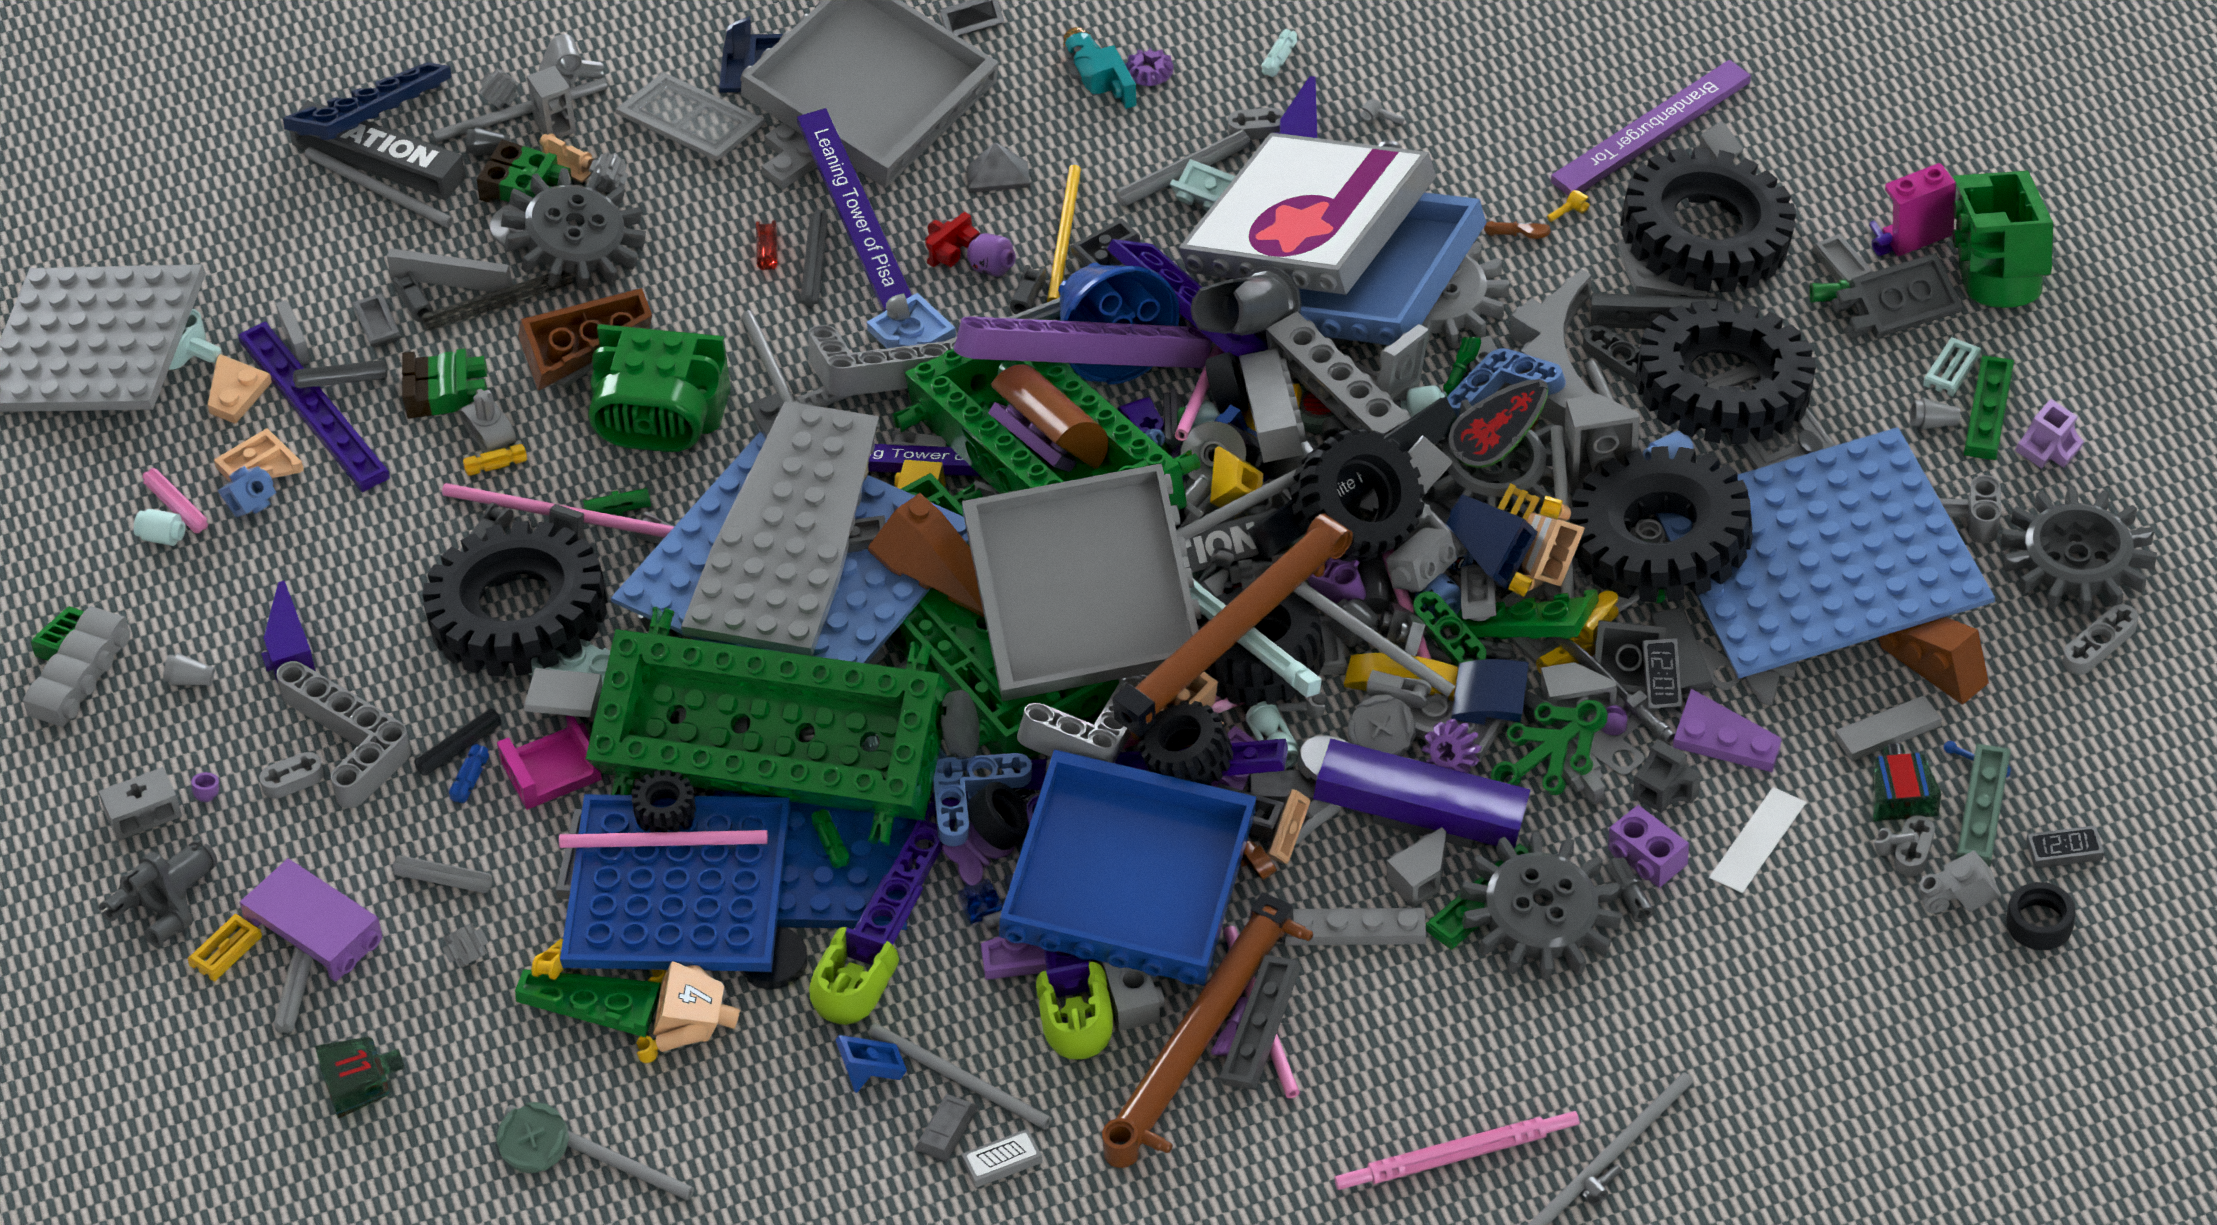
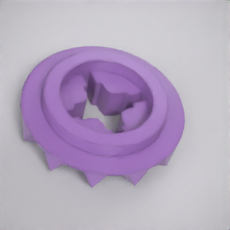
[1125,47,1174,86]

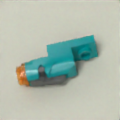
[1063,27,1137,109]

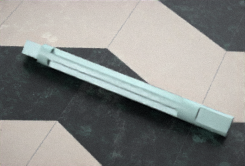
[1189,579,1322,698]

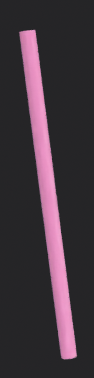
[442,483,674,538]

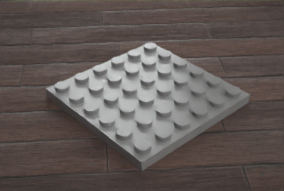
[0,264,206,412]

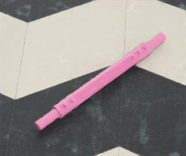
[1334,1111,1580,1190]

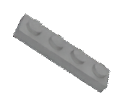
[1285,908,1426,946]

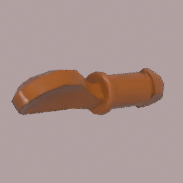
[1484,221,1551,239]

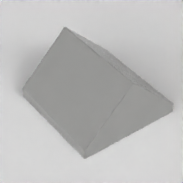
[524,668,603,717]

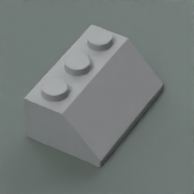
[1564,394,1640,493]

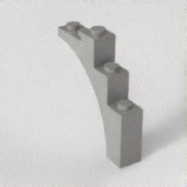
[1510,269,1595,431]

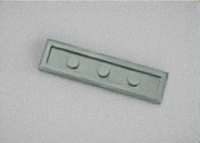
[1956,743,2011,867]

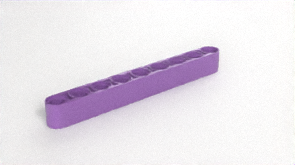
[954,316,1212,368]

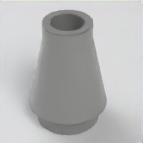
[1910,397,1960,430]
[163,653,215,687]

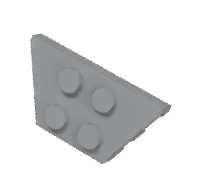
[1617,239,1706,297]

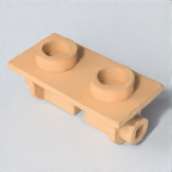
[539,133,594,183]

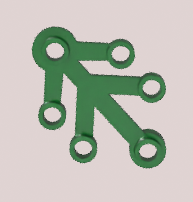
[1491,700,1608,795]

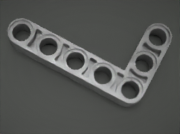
[808,325,956,396]
[276,661,411,808]
[1017,673,1150,763]

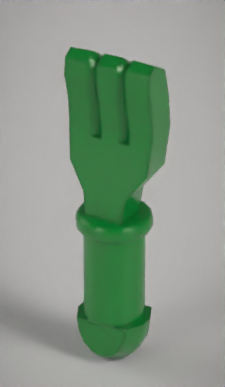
[1443,337,1481,396]

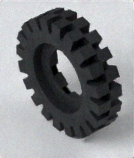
[1620,147,1796,292]
[1636,300,1816,444]
[422,521,608,677]

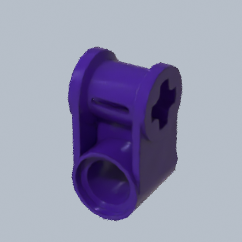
[1117,397,1164,433]

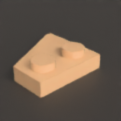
[208,354,272,424]
[214,428,304,482]

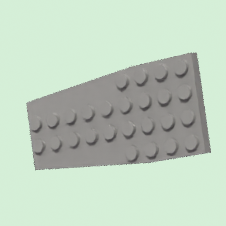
[681,401,880,656]

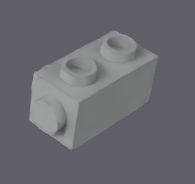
[1386,527,1457,592]

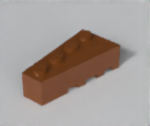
[518,288,652,391]

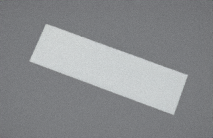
[1709,787,1807,893]

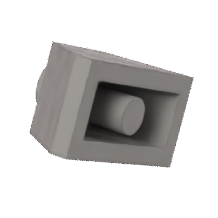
[1541,662,1617,708]

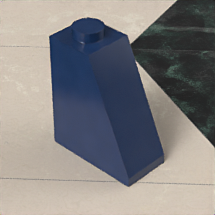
[1446,494,1538,590]

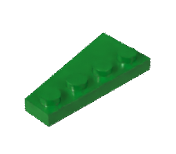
[515,969,661,1038]

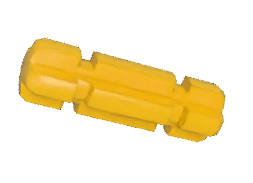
[463,444,527,476]

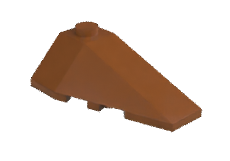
[868,493,984,617]

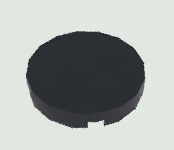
[740,926,808,990]

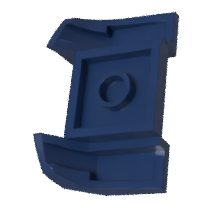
[719,16,783,93]

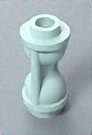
[1245,701,1299,770]

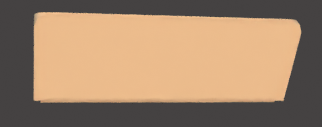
[1267,789,1311,864]

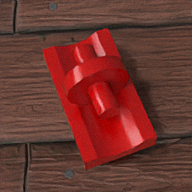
[925,211,980,268]

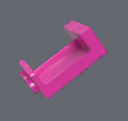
[1883,163,1956,257]
[497,715,602,810]

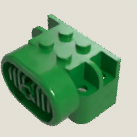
[1952,170,2053,308]
[588,324,731,452]

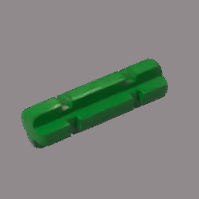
[811,809,850,868]

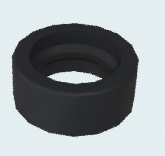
[1205,352,1248,414]
[968,782,1029,850]
[2006,882,2076,950]

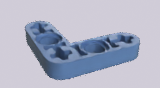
[1447,348,1566,418]
[933,753,1032,847]

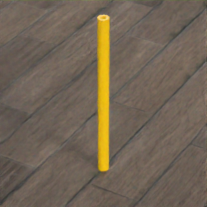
[1047,165,1081,302]

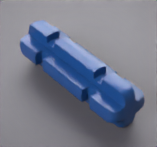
[449,744,489,804]

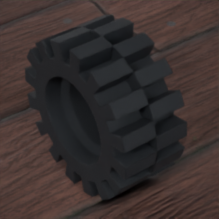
[632,770,696,832]

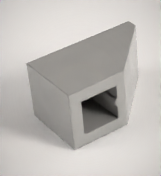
[1387,827,1446,908]

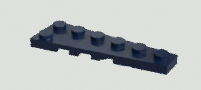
[282,62,452,140]

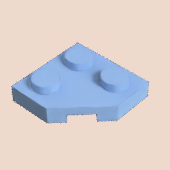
[867,293,956,348]

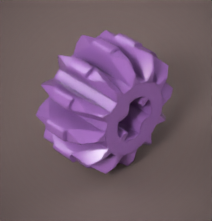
[1421,719,1482,773]

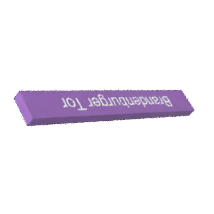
[1551,59,1751,196]

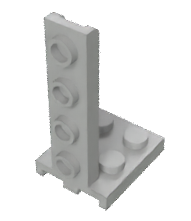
[1353,324,1429,407]

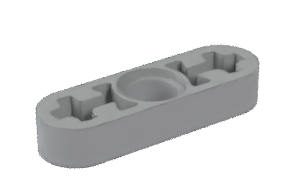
[2063,604,2138,675]

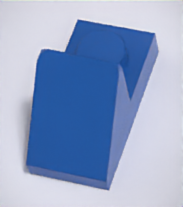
[835,1035,907,1093]

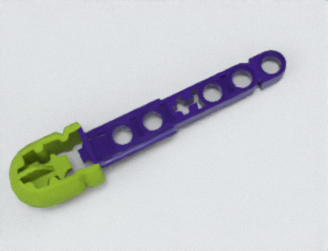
[809,777,968,1025]
[1026,795,1113,1059]

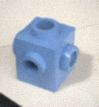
[218,466,277,517]

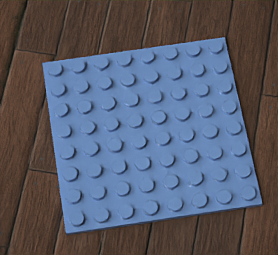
[1655,427,1995,679]
[611,431,969,663]

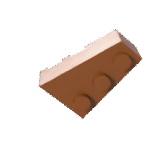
[1878,617,1989,705]

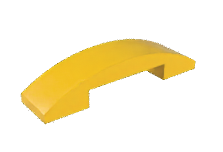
[1344,653,1458,701]

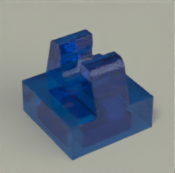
[958,878,1003,924]

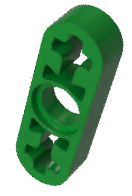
[1413,591,1486,667]

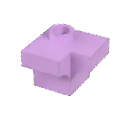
[2015,399,2084,469]

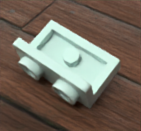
[1170,159,1236,212]

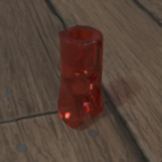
[756,220,778,270]

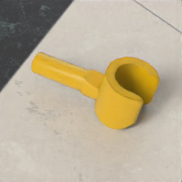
[1547,190,1590,222]

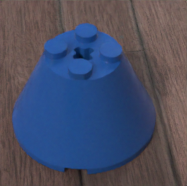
[1058,263,1179,385]

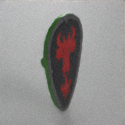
[1449,379,1548,468]

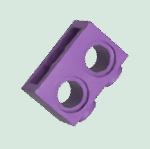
[1608,805,1689,888]

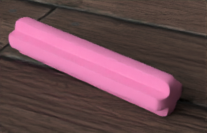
[142,468,208,534]

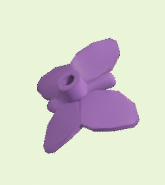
[942,820,1014,887]

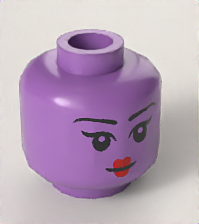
[967,233,1016,277]

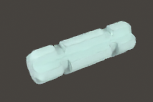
[1261,29,1297,77]

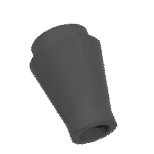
[466,126,510,157]

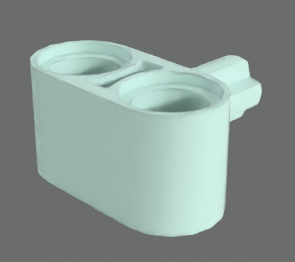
[169,309,221,370]

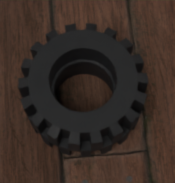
[1138,700,1233,786]

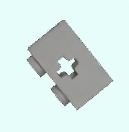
[527,66,577,139]
[98,767,182,841]

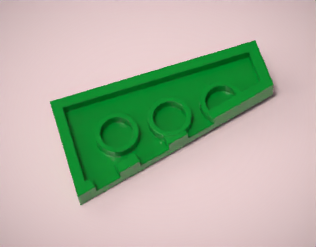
[1450,589,1599,639]

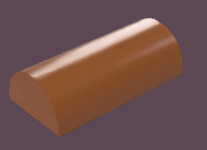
[991,364,1108,469]

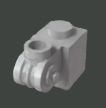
[1918,851,2001,913]

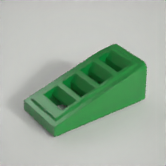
[31,606,84,661]

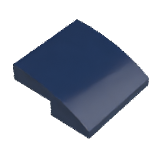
[1451,659,1529,725]

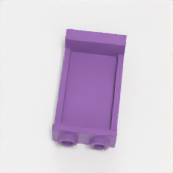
[240,858,383,982]

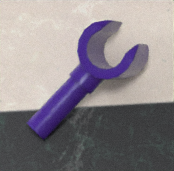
[1869,221,1893,256]

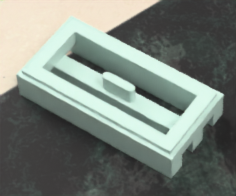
[1923,337,1981,397]

